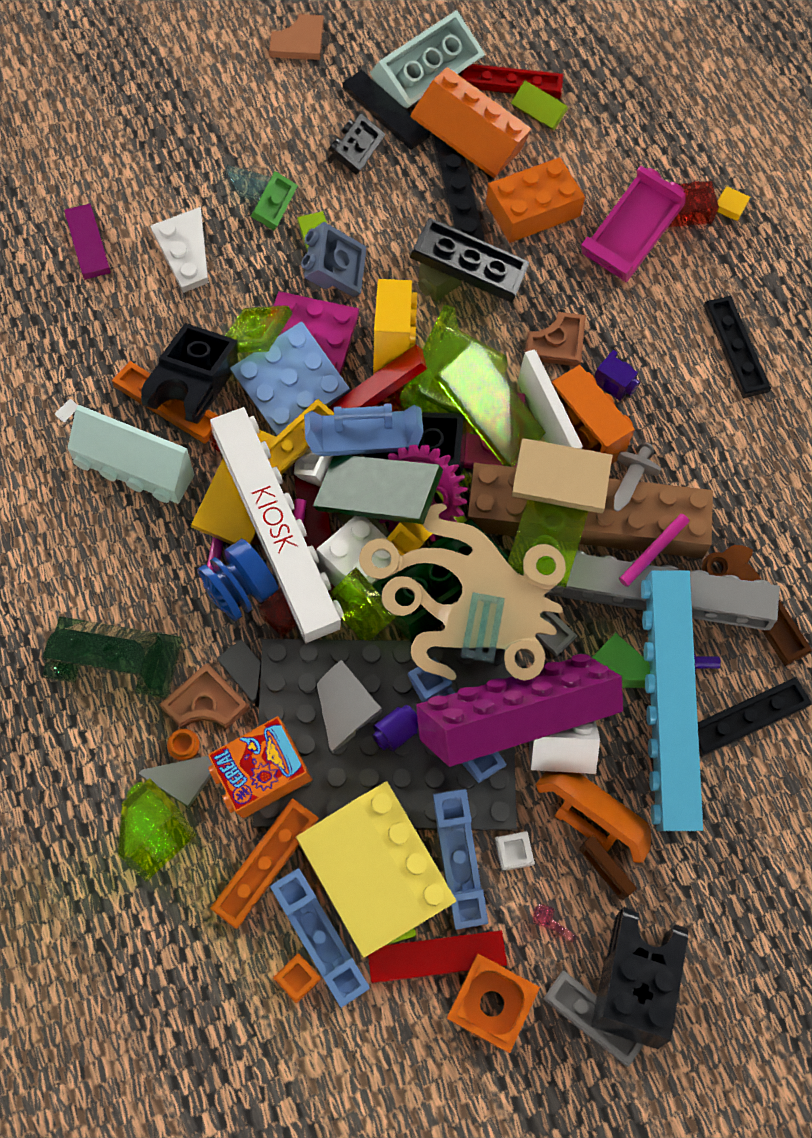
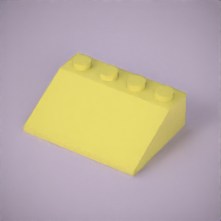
[296,781,457,958]

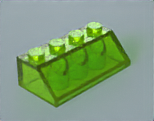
[118,778,197,882]

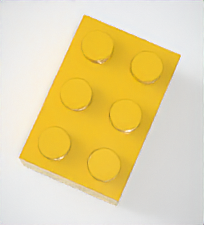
[373,279,417,375]

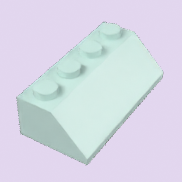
[370,10,486,108]
[68,405,195,504]

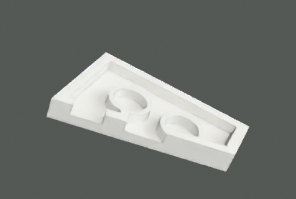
[151,207,209,293]

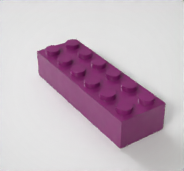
[416,654,623,767]

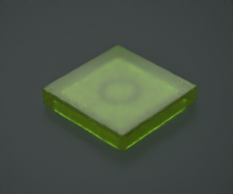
[225,306,293,353]
[329,567,398,641]

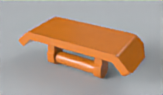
[536,771,651,863]

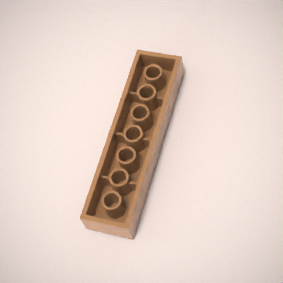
[467,463,713,558]

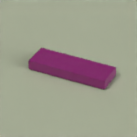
[64,203,111,280]

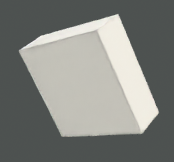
[495,831,535,872]

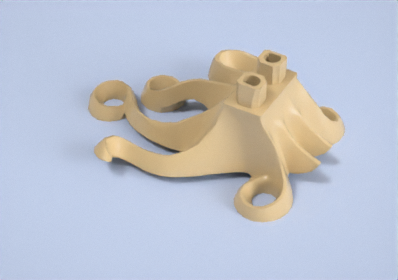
[359,504,566,681]

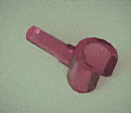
[533,904,577,943]

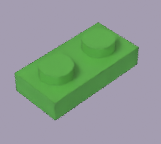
[250,171,298,231]

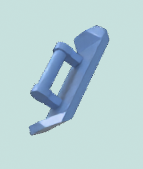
[304,404,423,456]

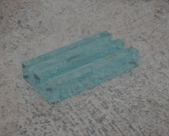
[461,592,505,663]

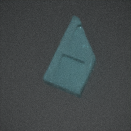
[225,165,271,202]

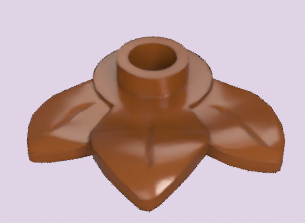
[702,545,761,581]

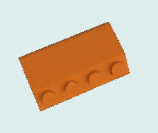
[410,67,532,179]

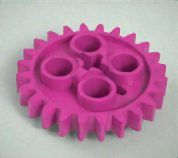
[379,445,468,543]

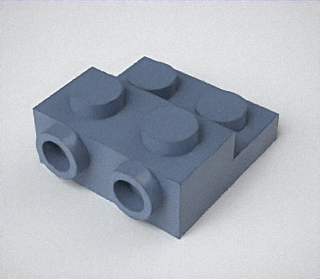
[301,222,367,297]

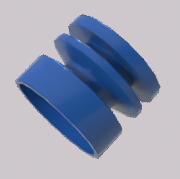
[197,538,279,622]

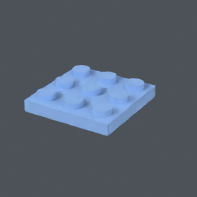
[230,321,350,436]

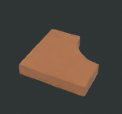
[269,14,324,60]
[525,312,586,366]
[159,663,250,730]

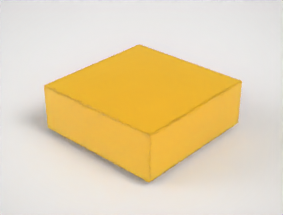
[714,186,750,221]

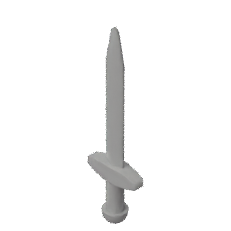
[614,442,661,511]

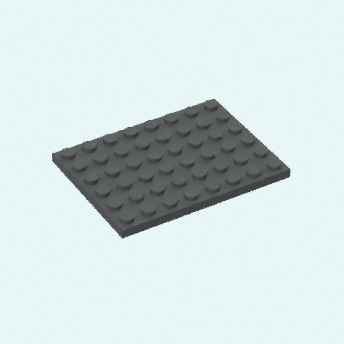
[253,639,517,831]

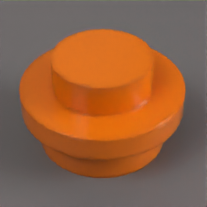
[167,729,200,761]

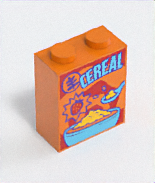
[208,716,313,819]

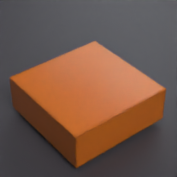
[273,953,322,1004]

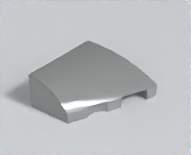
[317,660,382,753]

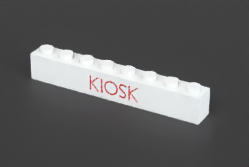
[210,407,344,644]

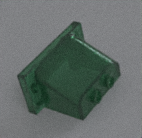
[42,616,182,698]

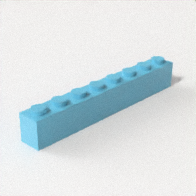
[641,570,703,831]

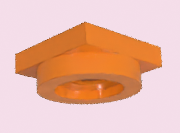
[446,954,540,1054]

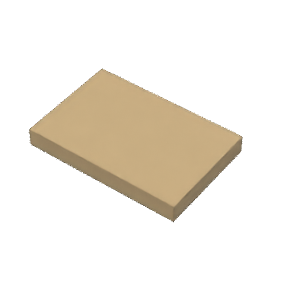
[511,438,613,514]

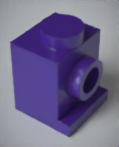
[594,350,640,401]

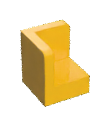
[386,522,432,556]

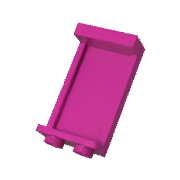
[581,165,686,283]

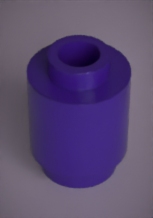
[372,705,419,752]

